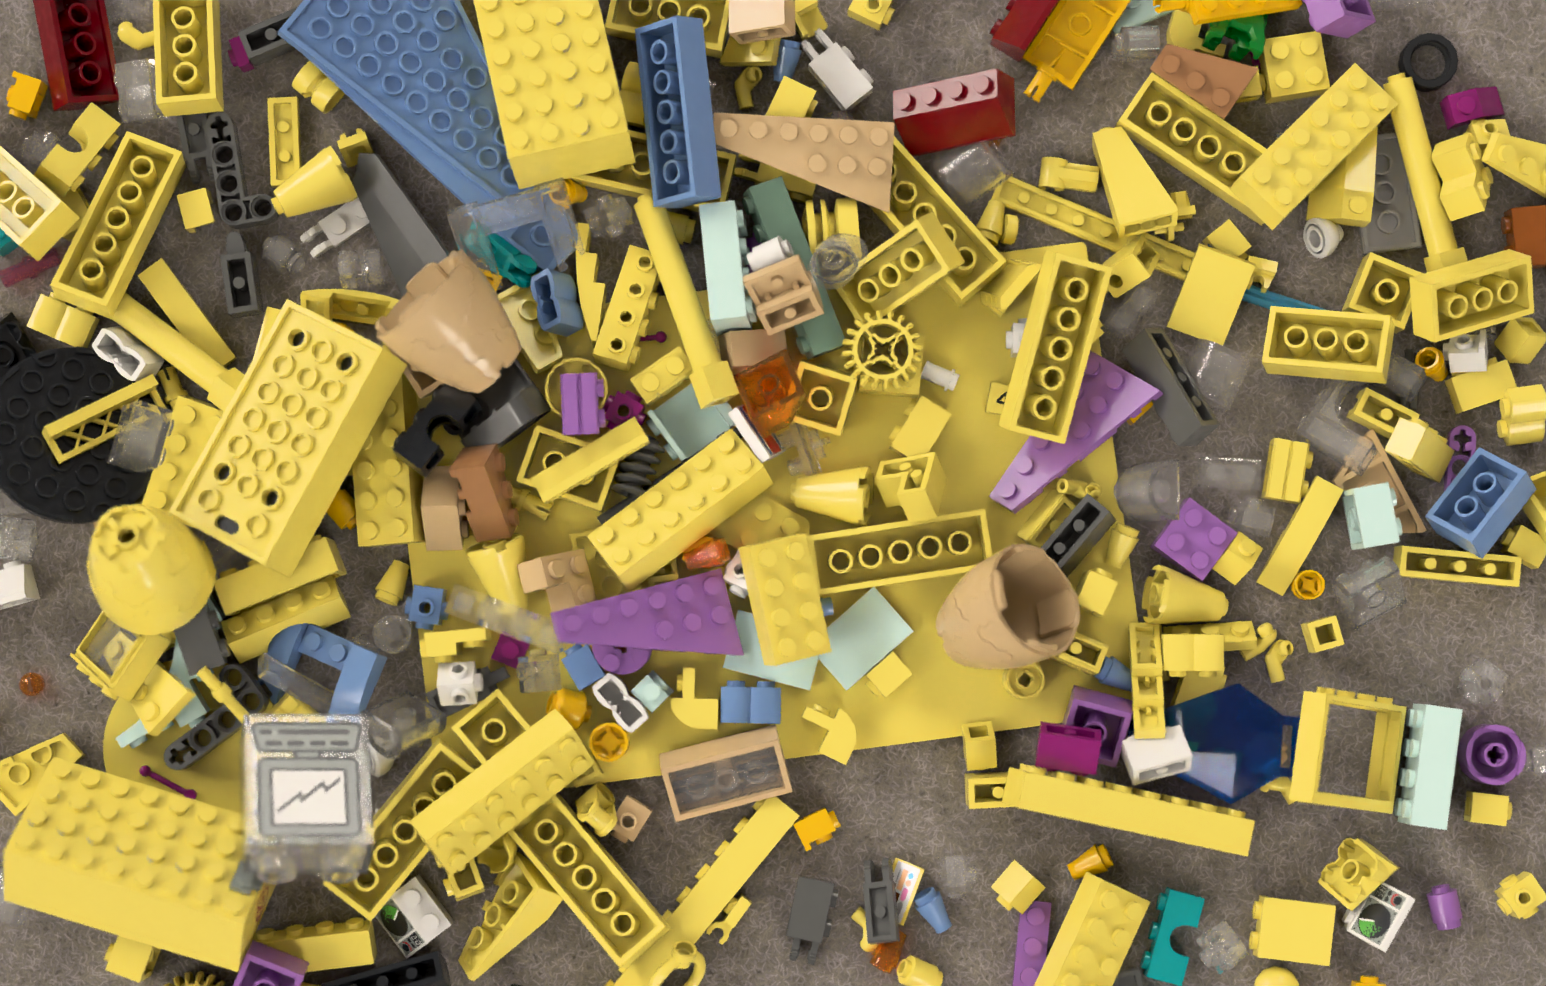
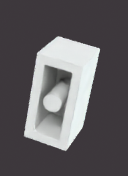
[1121,725,1192,786]

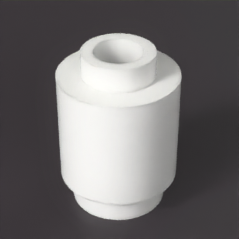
[747,236,794,272]

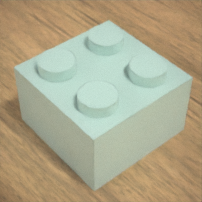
[1342,482,1402,550]

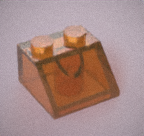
[733,348,806,438]

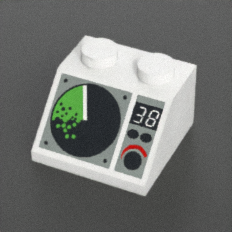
[375,874,455,959]
[1342,882,1416,952]

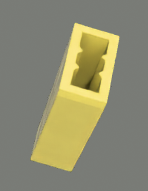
[1092,126,1178,238]

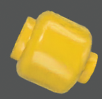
[545,688,592,730]

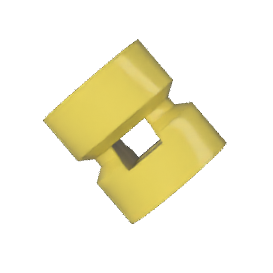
[292,61,345,114]
[1002,663,1045,699]

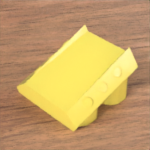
[979,259,1041,317]
[1317,838,1400,911]

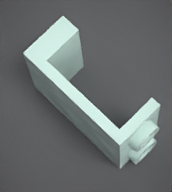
[646,383,735,462]

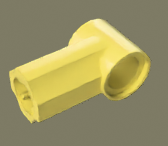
[1038,157,1099,193]

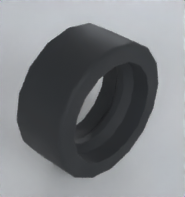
[1398,33,1458,92]

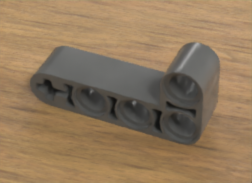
[206,112,280,229]
[164,664,269,770]

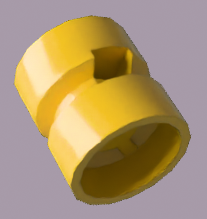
[589,722,630,762]

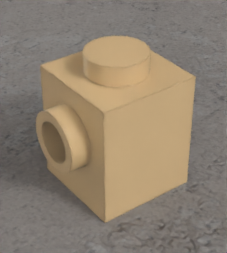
[611,795,653,843]

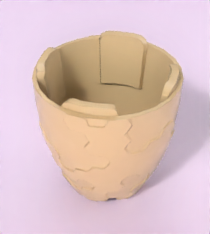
[375,249,521,393]
[936,544,1080,670]

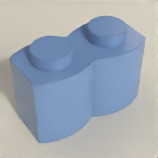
[531,268,583,337]
[720,681,781,724]

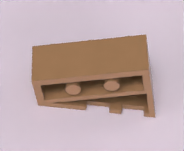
[1150,44,1259,120]
[449,443,519,542]

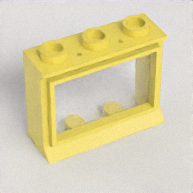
[70,611,171,702]

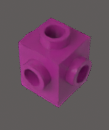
[602,390,647,430]

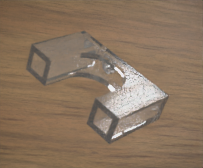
[1297,351,1428,476]
[444,584,568,655]

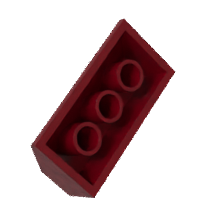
[33,0,123,111]
[989,0,1060,63]
[893,68,1016,156]

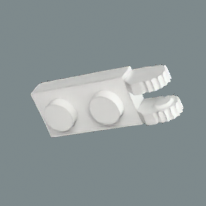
[300,197,370,259]

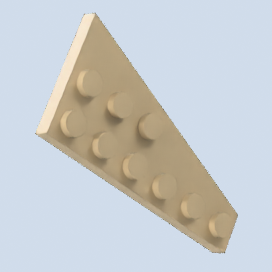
[714,112,895,213]

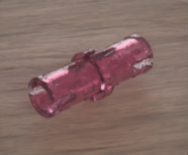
[0,247,61,288]

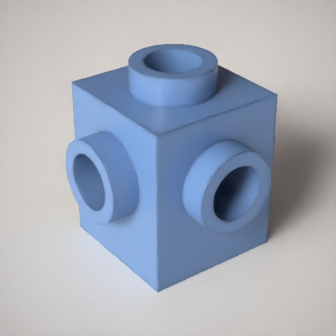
[405,585,450,630]

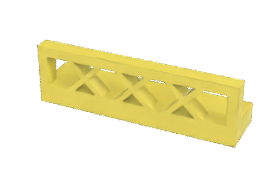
[42,374,167,464]
[531,416,650,505]

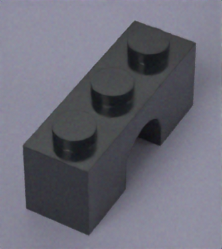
[392,384,482,478]

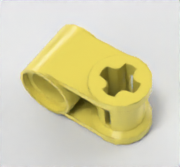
[575,782,617,837]

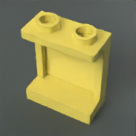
[1249,895,1336,966]

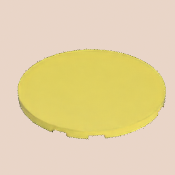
[103,660,279,817]

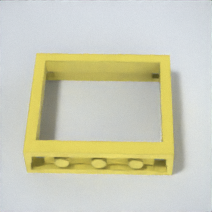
[1289,687,1407,814]

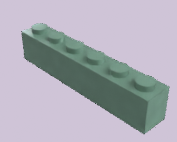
[742,176,845,360]

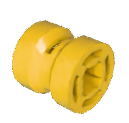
[1290,570,1325,600]

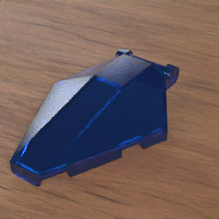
[1128,683,1300,805]

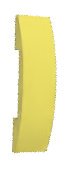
[300,289,399,325]

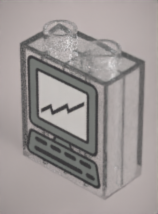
[240,714,374,884]

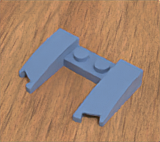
[257,624,388,723]

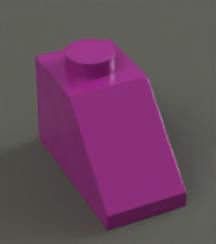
[1439,86,1504,130]

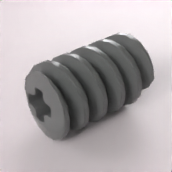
[611,434,665,498]

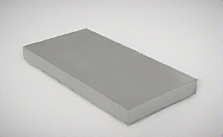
[1359,132,1422,255]

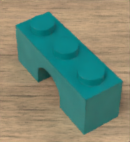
[1140,887,1205,986]

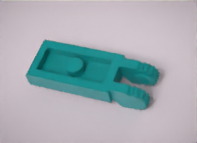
[465,218,538,288]

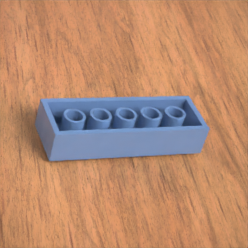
[635,15,721,208]

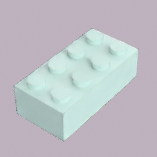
[699,200,757,336]
[1394,703,1462,830]

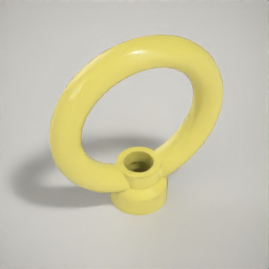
[648,940,706,986]

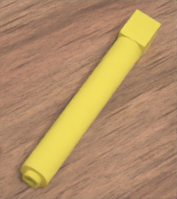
[1383,73,1468,272]
[634,192,739,409]
[112,292,244,412]

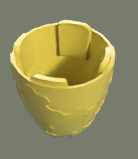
[87,504,216,635]

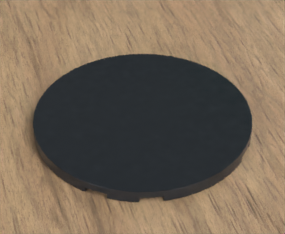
[0,347,165,524]

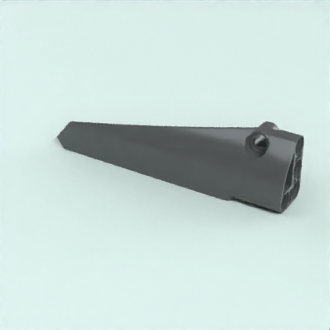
[352,153,552,449]

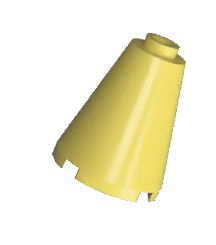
[270,146,358,218]
[790,466,874,526]
[465,533,529,619]
[1141,564,1229,624]

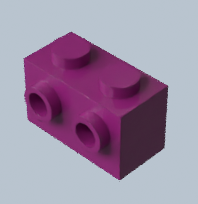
[1035,722,1101,776]

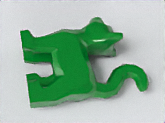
[1202,14,1268,62]

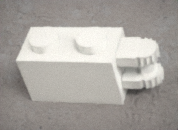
[800,28,873,114]

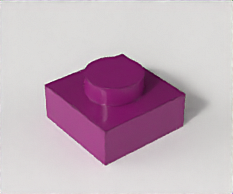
[227,36,255,73]
[491,631,531,670]

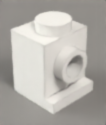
[1443,329,1488,373]

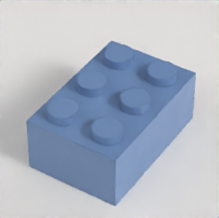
[1425,447,1536,559]

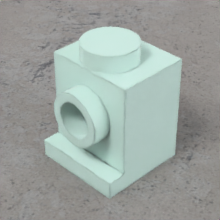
[630,670,674,713]

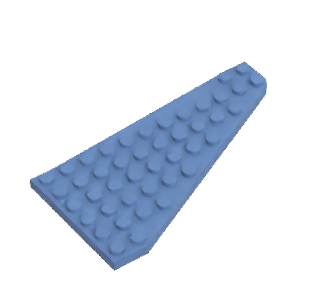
[277,0,576,272]

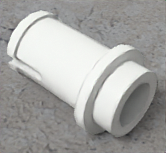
[921,361,960,391]

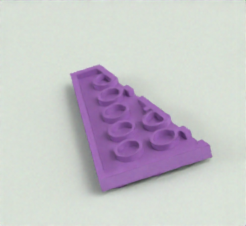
[989,350,1163,514]
[550,568,744,656]

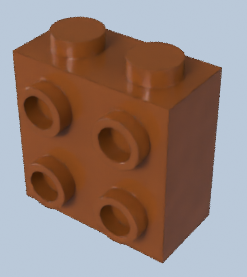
[1501,205,1546,269]

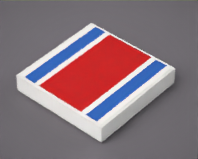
[729,401,786,463]

